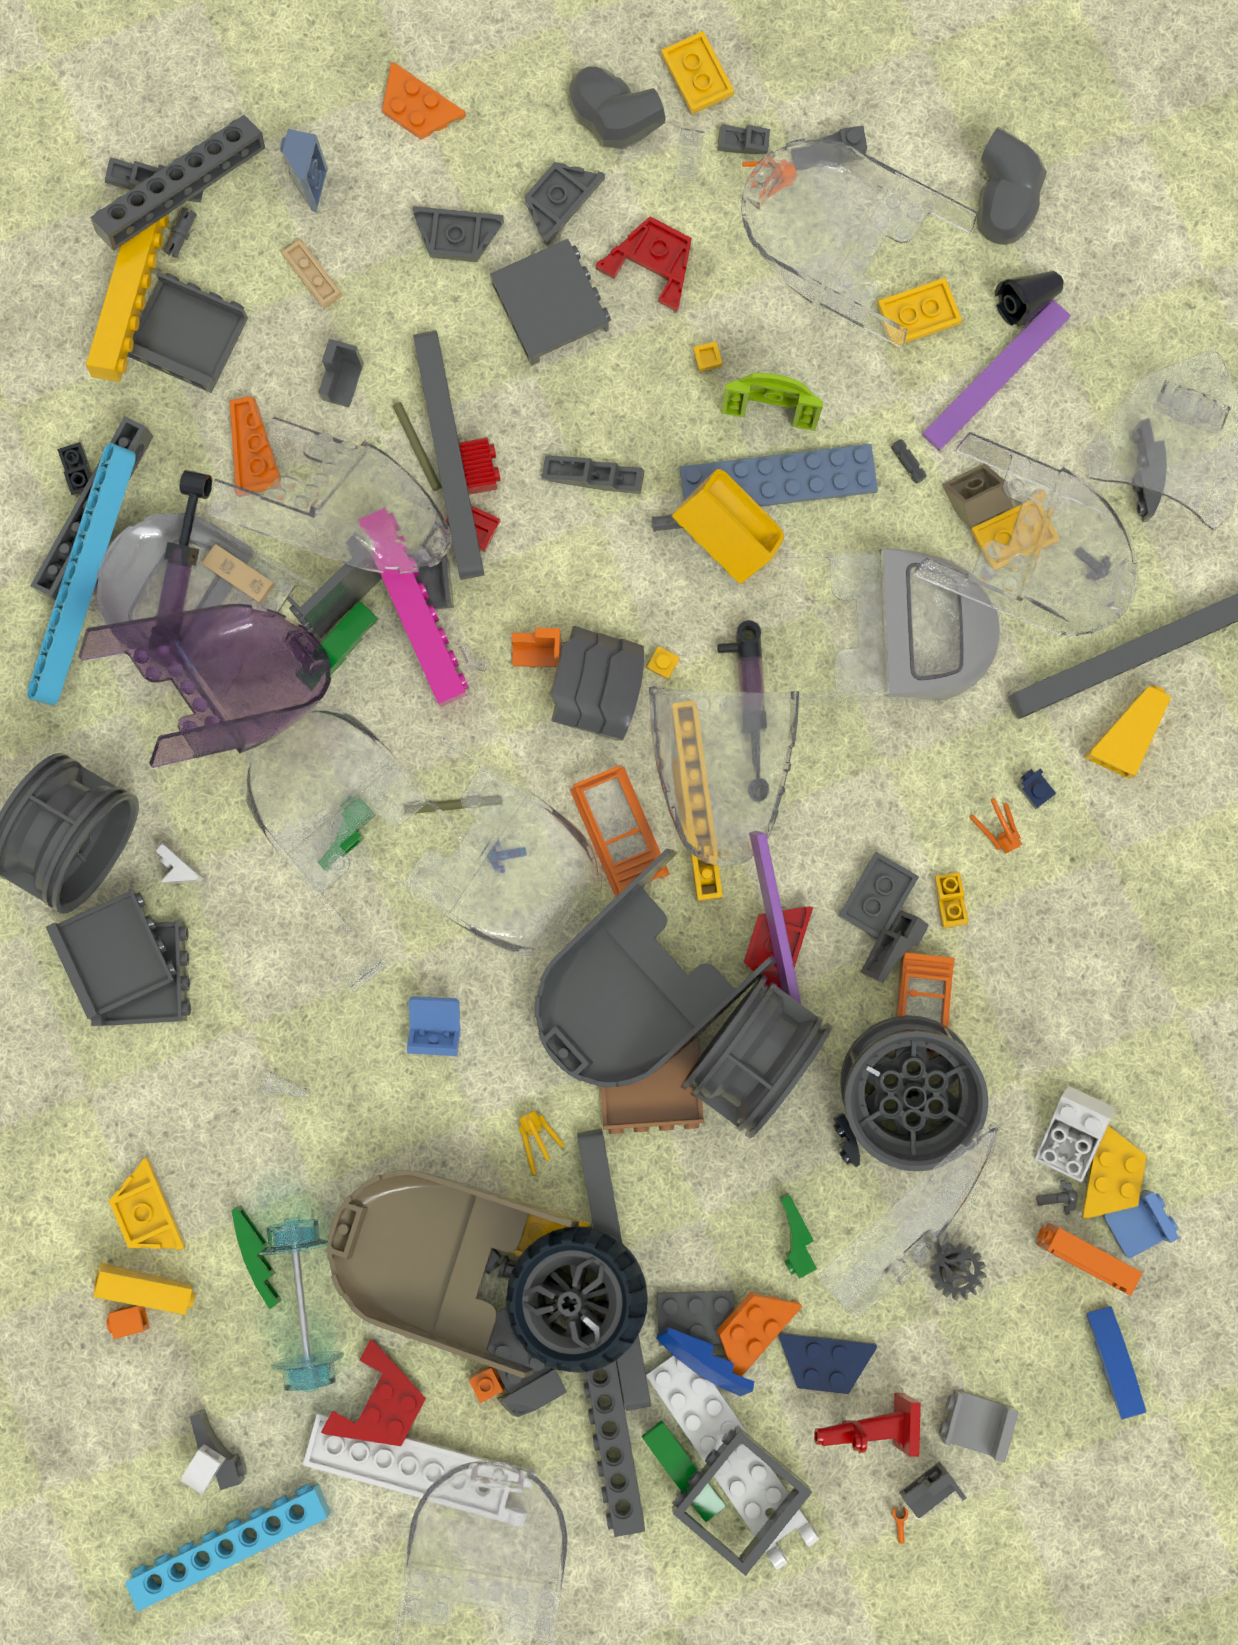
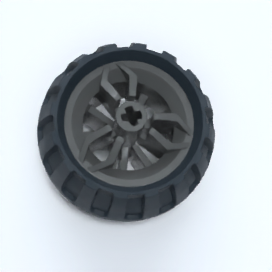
[506,1226,648,1373]

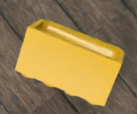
[672,469,784,584]

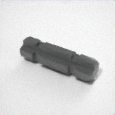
[891,439,927,484]

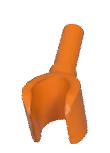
[891,1506,908,1544]

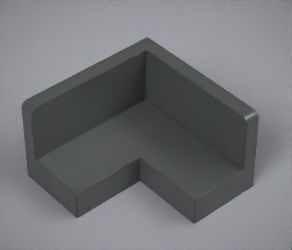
[319,339,364,407]
[407,554,454,610]
[899,1461,967,1518]

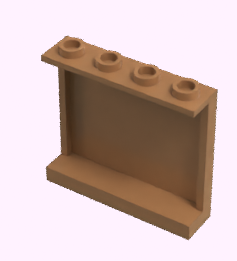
[601,1037,704,1134]

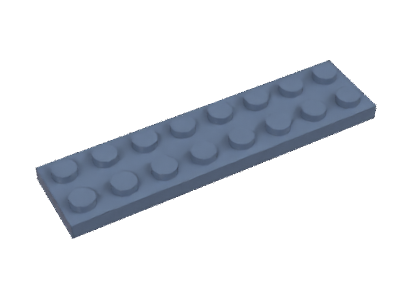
[680,444,878,507]

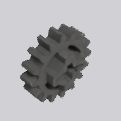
[930,1243,987,1301]

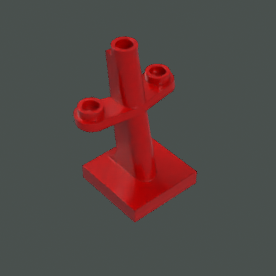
[814,1393,921,1457]

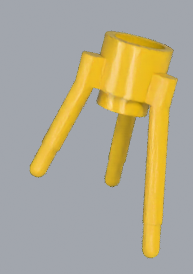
[518,1111,565,1176]

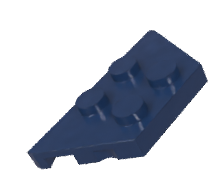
[778,1332,877,1394]

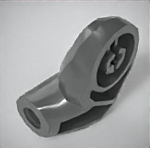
[569,66,666,150]
[977,127,1047,245]

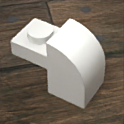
[181,1444,226,1495]

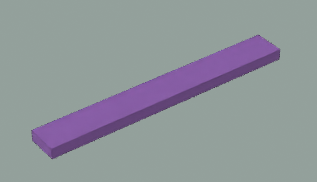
[922,300,1071,451]
[749,830,802,1005]

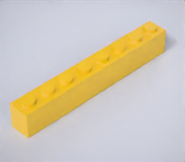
[86,214,169,382]

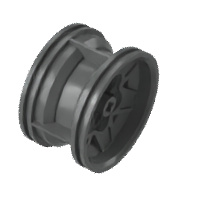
[0,753,139,914]
[680,975,832,1139]
[840,1015,988,1171]

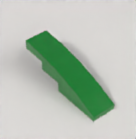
[296,601,379,693]
[231,1205,282,1310]
[642,1420,726,1522]

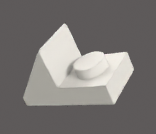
[156,844,204,884]

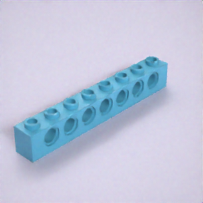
[125,1483,331,1612]

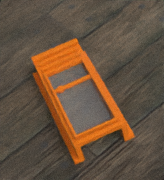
[570,765,670,898]

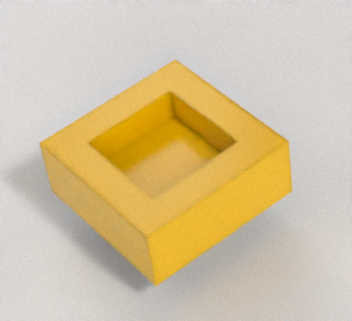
[693,341,723,373]
[647,646,680,680]

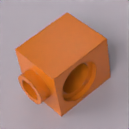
[106,1305,150,1339]
[469,1366,505,1403]

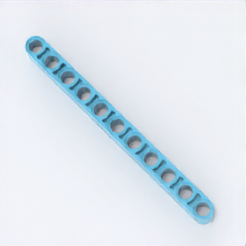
[27,443,135,706]

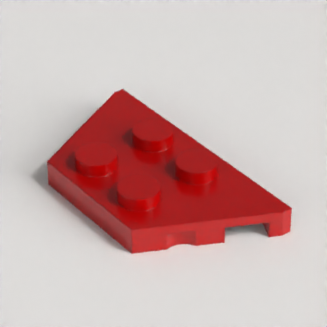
[744,906,813,989]

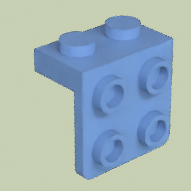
[407,996,461,1056]
[1103,1190,1179,1258]

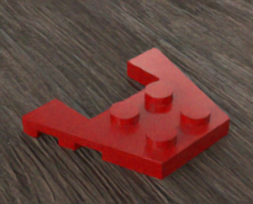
[596,216,692,312]
[321,1339,426,1447]

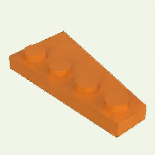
[229,396,284,496]

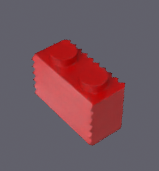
[459,437,501,494]

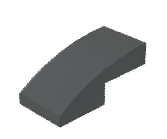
[718,124,770,154]

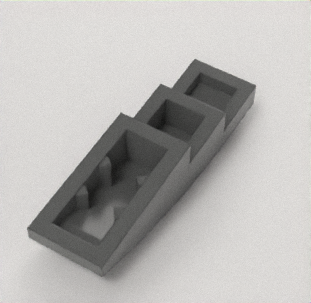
[105,157,204,203]
[542,455,645,494]

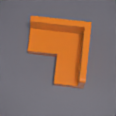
[512,628,562,667]

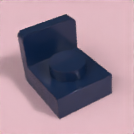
[1017,768,1056,809]

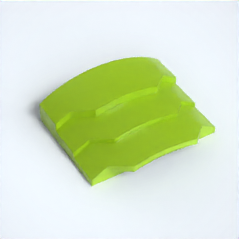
[721,373,823,431]

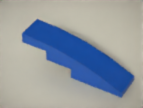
[1086,1306,1146,1420]
[656,1328,755,1397]

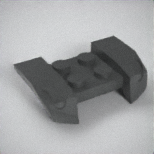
[488,1307,567,1417]

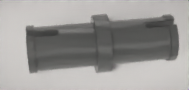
[163,207,197,258]

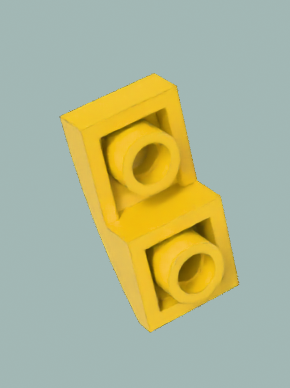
[935,872,968,928]

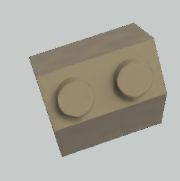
[942,463,1013,528]

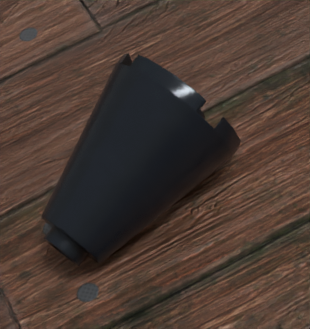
[995,271,1064,327]

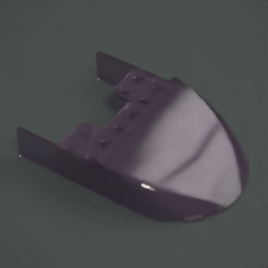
[78,604,331,768]

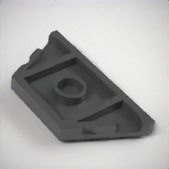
[524,162,605,245]
[412,206,504,262]

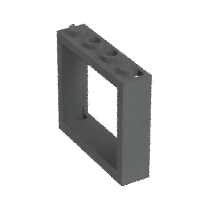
[671,1425,812,1576]

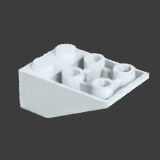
[1035,1086,1116,1182]

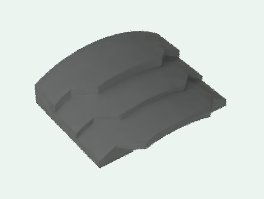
[550,626,644,741]

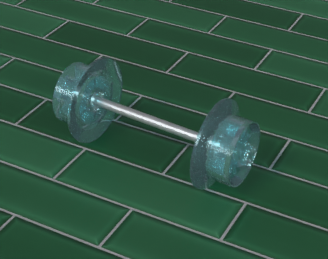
[259,1217,344,1392]

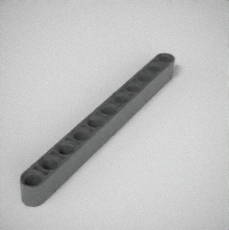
[413,330,485,580]
[1008,593,1238,719]
[577,1128,651,1411]

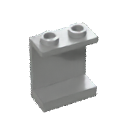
[939,1389,1019,1463]

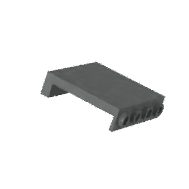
[490,239,611,366]
[127,272,248,393]
[287,535,382,638]
[46,888,177,1020]
[91,920,191,1026]

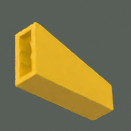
[1085,686,1172,779]
[93,1262,196,1315]

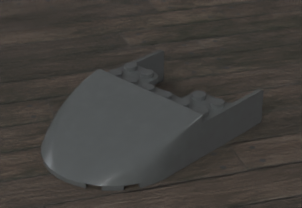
[534,848,777,1087]

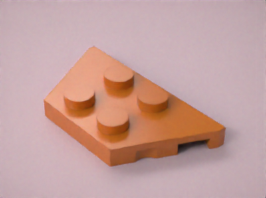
[382,62,466,140]
[716,1292,803,1376]

